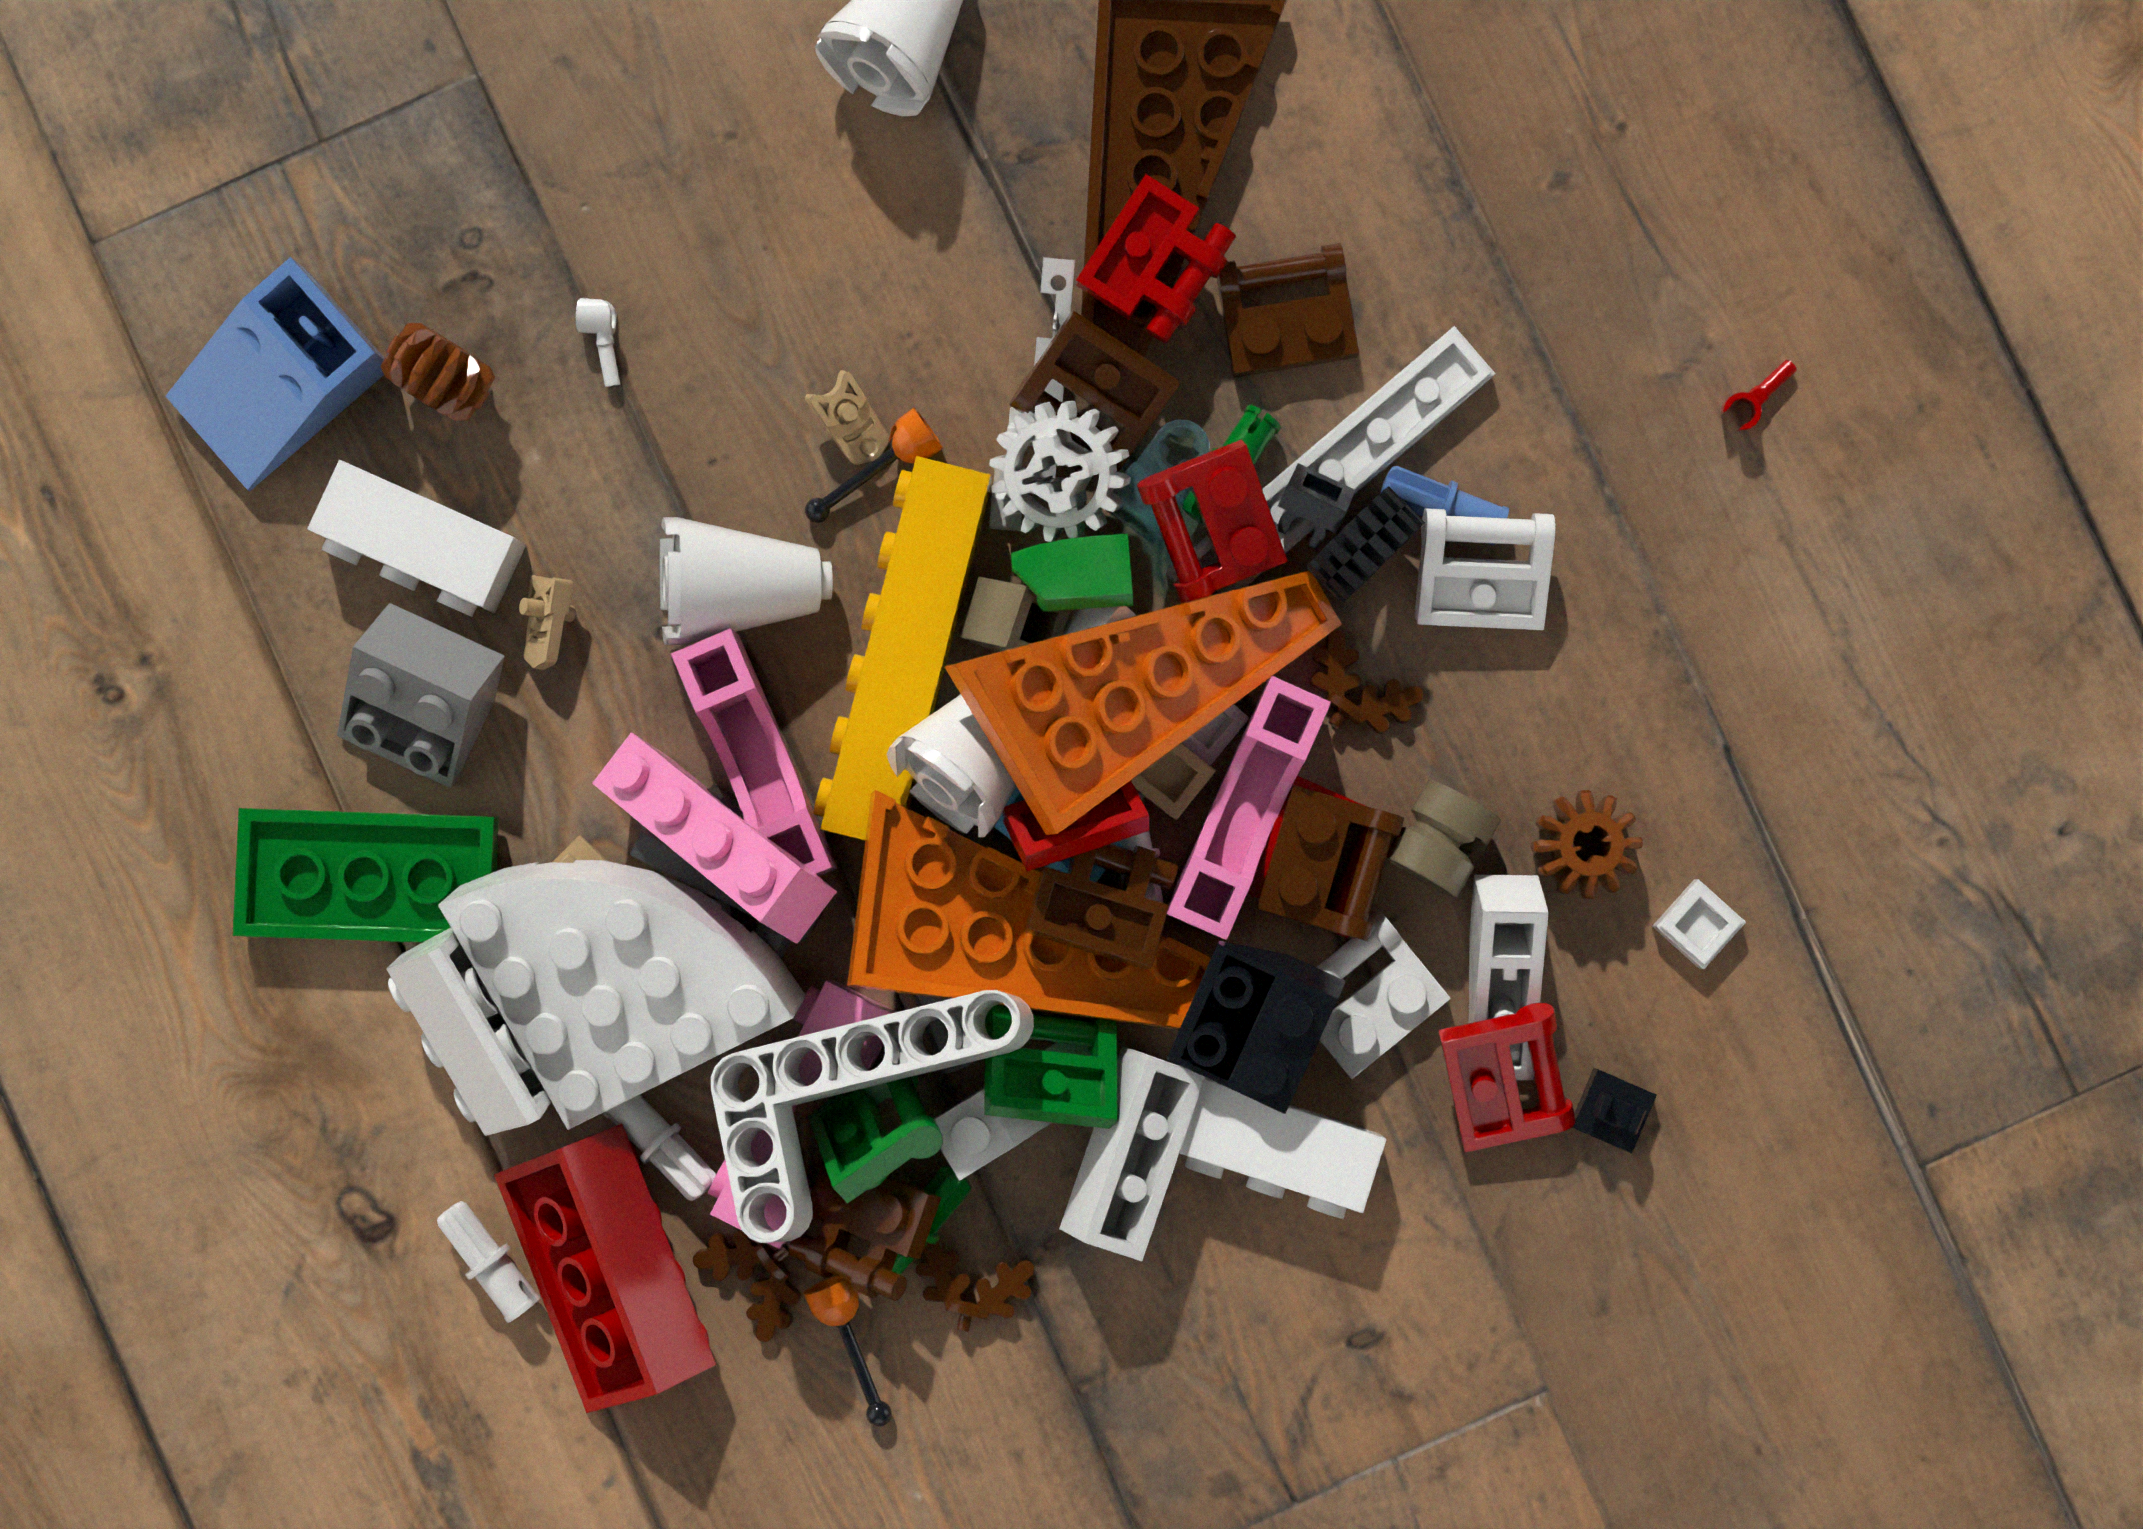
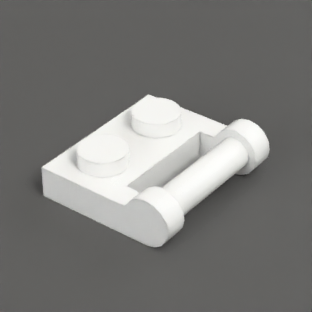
[1414,508,1555,630]
[1316,909,1451,1079]

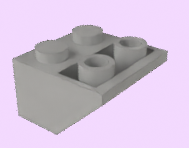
[337,603,505,788]

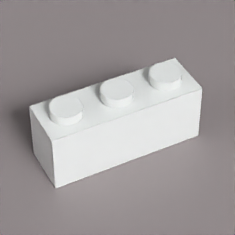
[307,459,526,617]
[1059,1046,1205,1261]
[1179,1077,1387,1219]

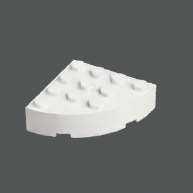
[438,860,805,1130]

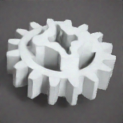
[989,401,1131,542]

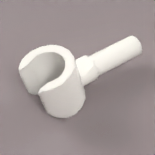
[576,298,620,387]

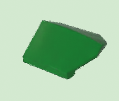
[1011,534,1133,611]

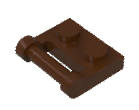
[1216,243,1359,378]
[1009,310,1179,472]
[1256,785,1404,942]

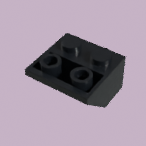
[1166,941,1346,1114]

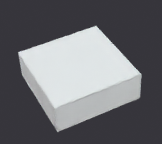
[1652,879,1746,969]

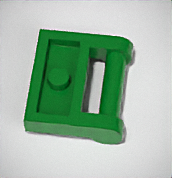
[984,1005,1118,1129]
[808,1063,943,1204]

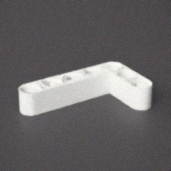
[711,990,1034,1243]

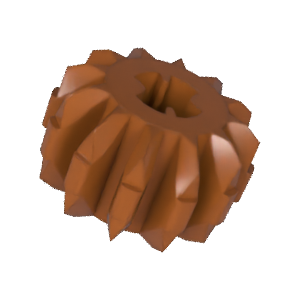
[380,323,495,421]
[1531,790,1643,899]

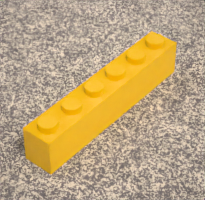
[814,456,993,841]

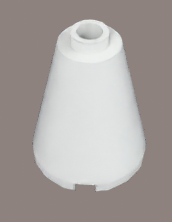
[815,0,963,117]
[659,517,833,645]
[886,694,1016,837]

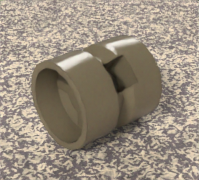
[1386,779,1501,898]

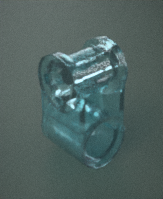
[1105,419,1210,545]

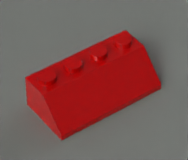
[494,1123,716,1413]

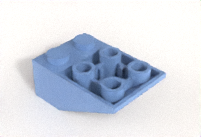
[165,257,385,491]

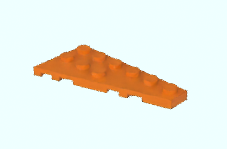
[944,571,1342,835]
[847,790,1211,1030]

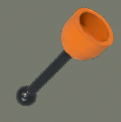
[805,407,944,523]
[803,1276,892,1427]

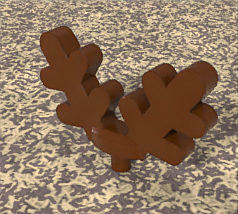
[1310,630,1423,734]
[693,1229,801,1342]
[916,1242,1034,1332]

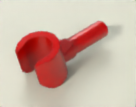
[1721,360,1797,432]

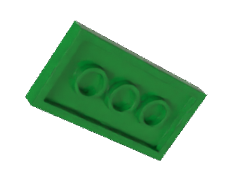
[232,808,499,943]

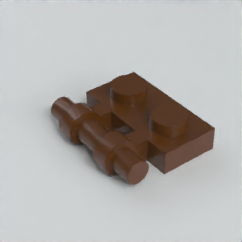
[1024,844,1178,970]
[789,1161,942,1301]

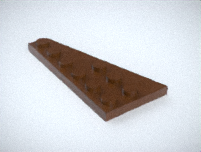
[1081,0,1287,358]

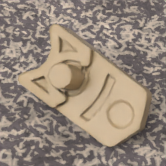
[805,370,890,465]
[519,575,576,670]

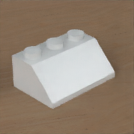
[386,928,551,1136]

